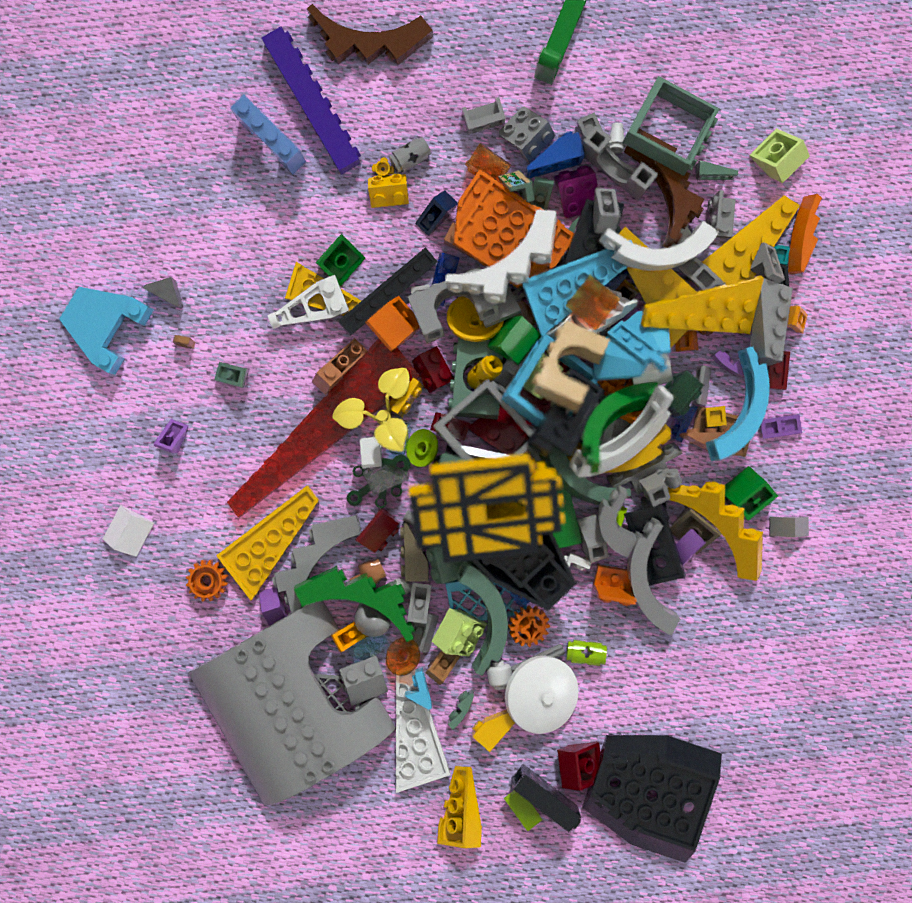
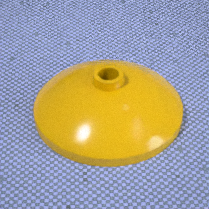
[446,296,504,342]

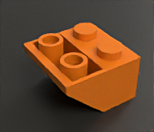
[365,296,420,351]

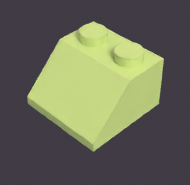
[749,128,810,183]

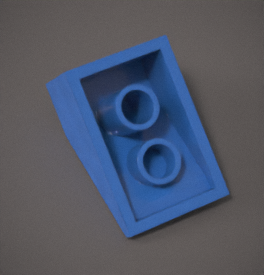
[525,131,585,179]

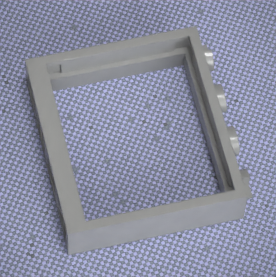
[434,379,536,460]

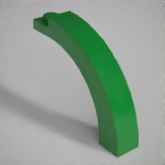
[581,382,658,474]

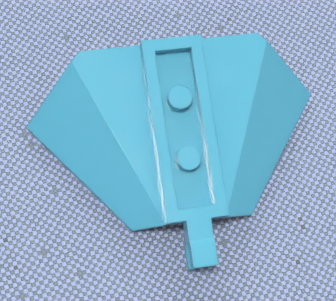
[594,311,671,381]

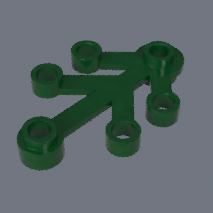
[347,455,411,508]

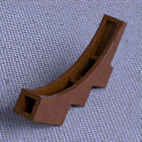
[307,3,433,65]
[624,129,704,248]

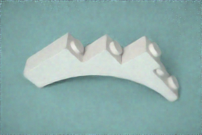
[445,210,557,304]

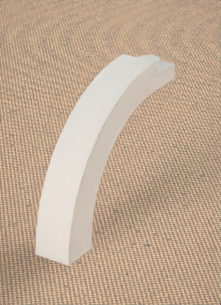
[599,221,719,271]
[569,386,674,477]

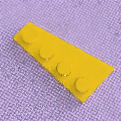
[285,262,361,316]

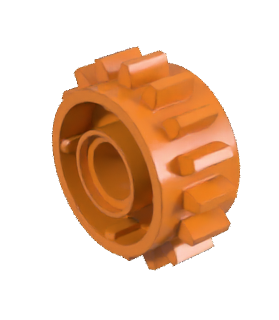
[186,559,229,602]

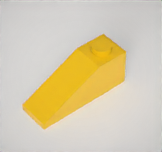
[472,709,515,752]

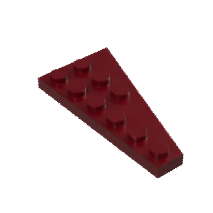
[468,361,570,455]

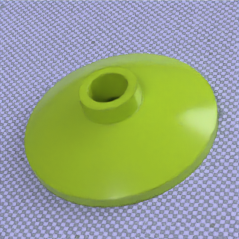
[406,429,438,467]

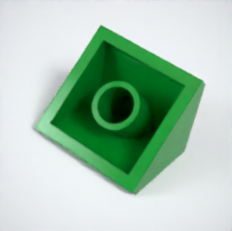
[316,234,365,286]
[487,316,541,366]

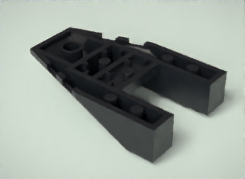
[472,501,577,611]

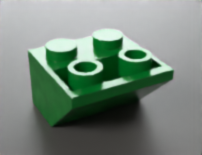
[725,466,778,521]

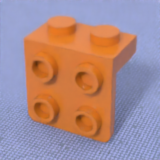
[593,564,637,606]

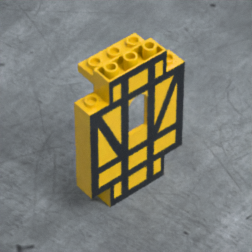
[409,454,565,563]

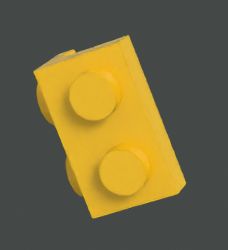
[368,174,409,208]
[390,377,424,418]

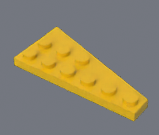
[702,195,800,286]
[619,227,696,348]
[216,485,320,601]

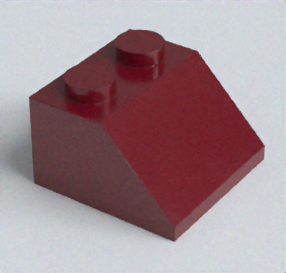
[356,508,400,553]
[557,742,601,791]

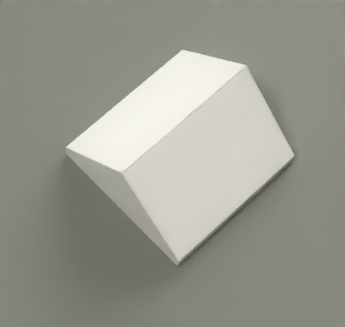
[103,505,154,557]

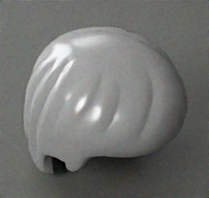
[354,603,391,637]

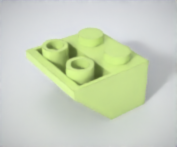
[431,608,487,656]

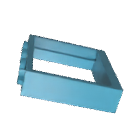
[501,334,599,427]

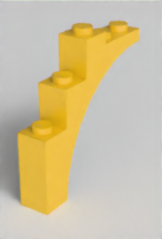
[667,481,763,581]

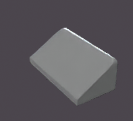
[692,365,711,406]
[407,613,439,653]

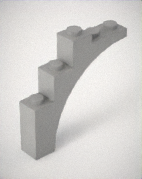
[273,515,362,615]

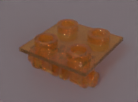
[566,275,620,330]

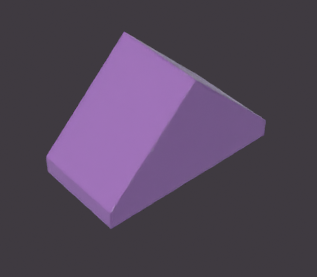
[153,419,189,453]
[259,587,287,626]

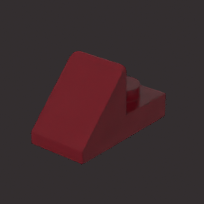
[430,412,470,441]

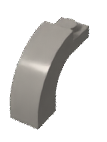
[598,485,637,557]

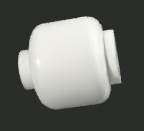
[487,660,512,690]

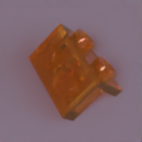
[464,143,512,183]

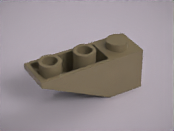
[400,523,429,582]

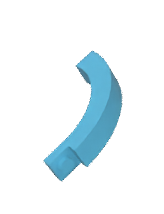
[706,346,769,461]

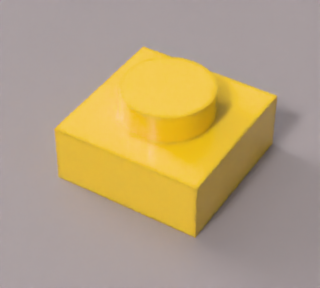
[704,406,727,427]

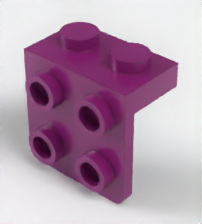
[553,165,598,218]

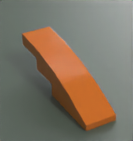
[788,193,822,274]

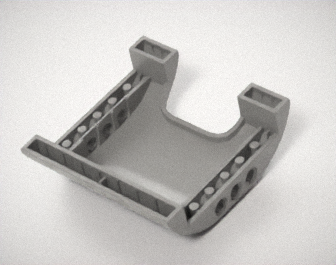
[188,601,396,805]

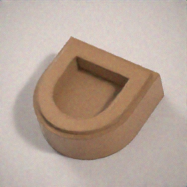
[173,335,196,349]

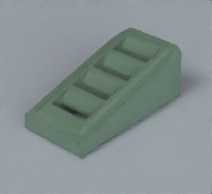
[696,160,738,180]

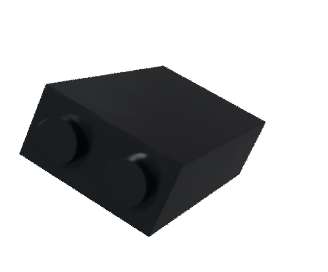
[511,764,581,833]

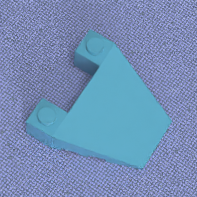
[59,287,154,375]

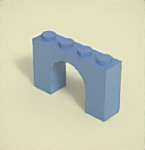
[230,94,306,175]

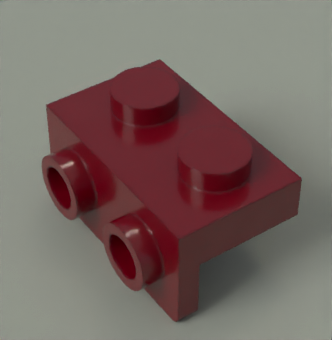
[412,346,455,393]

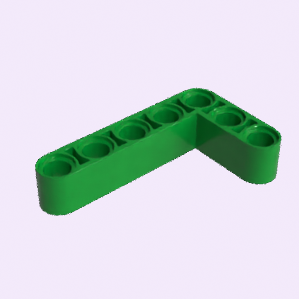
[534,0,587,85]

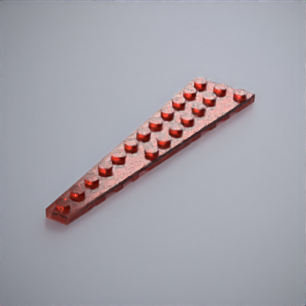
[227,338,420,518]

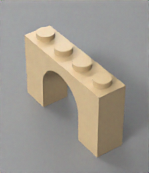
[532,320,610,412]

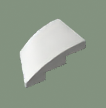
[572,286,638,334]

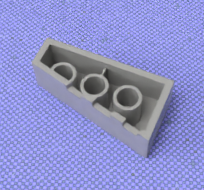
[750,278,793,366]

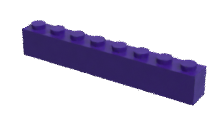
[262,26,361,175]

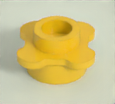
[372,157,395,176]

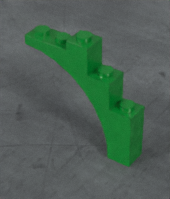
[294,566,415,642]

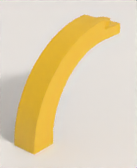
[566,424,671,473]

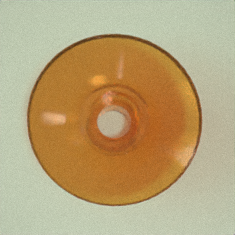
[386,637,420,676]

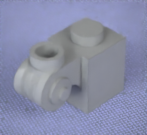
[639,468,682,507]

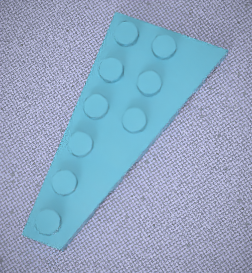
[522,240,632,337]

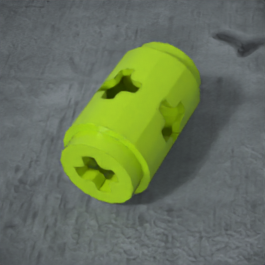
[566,640,607,666]

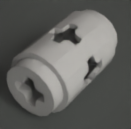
[389,137,431,173]

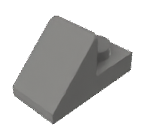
[750,242,785,283]
[407,583,432,624]

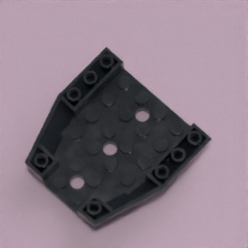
[582,735,722,863]

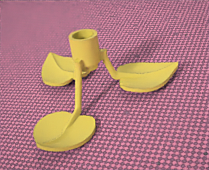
[333,368,410,452]

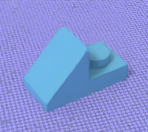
[404,667,432,710]

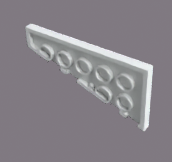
[396,664,451,793]

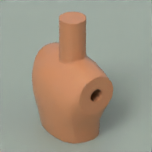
[350,558,386,584]

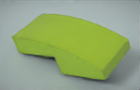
[504,790,543,831]

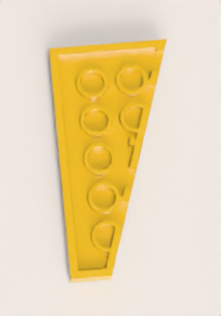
[641,276,764,334]

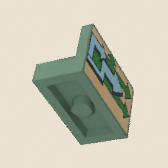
[498,170,535,202]

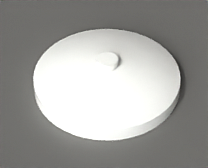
[505,655,579,734]

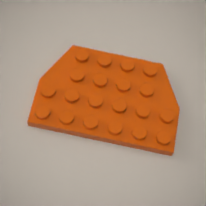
[453,169,573,288]

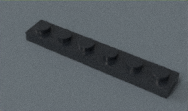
[338,247,438,336]

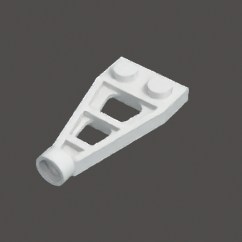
[268,275,350,329]

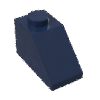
[415,190,458,237]

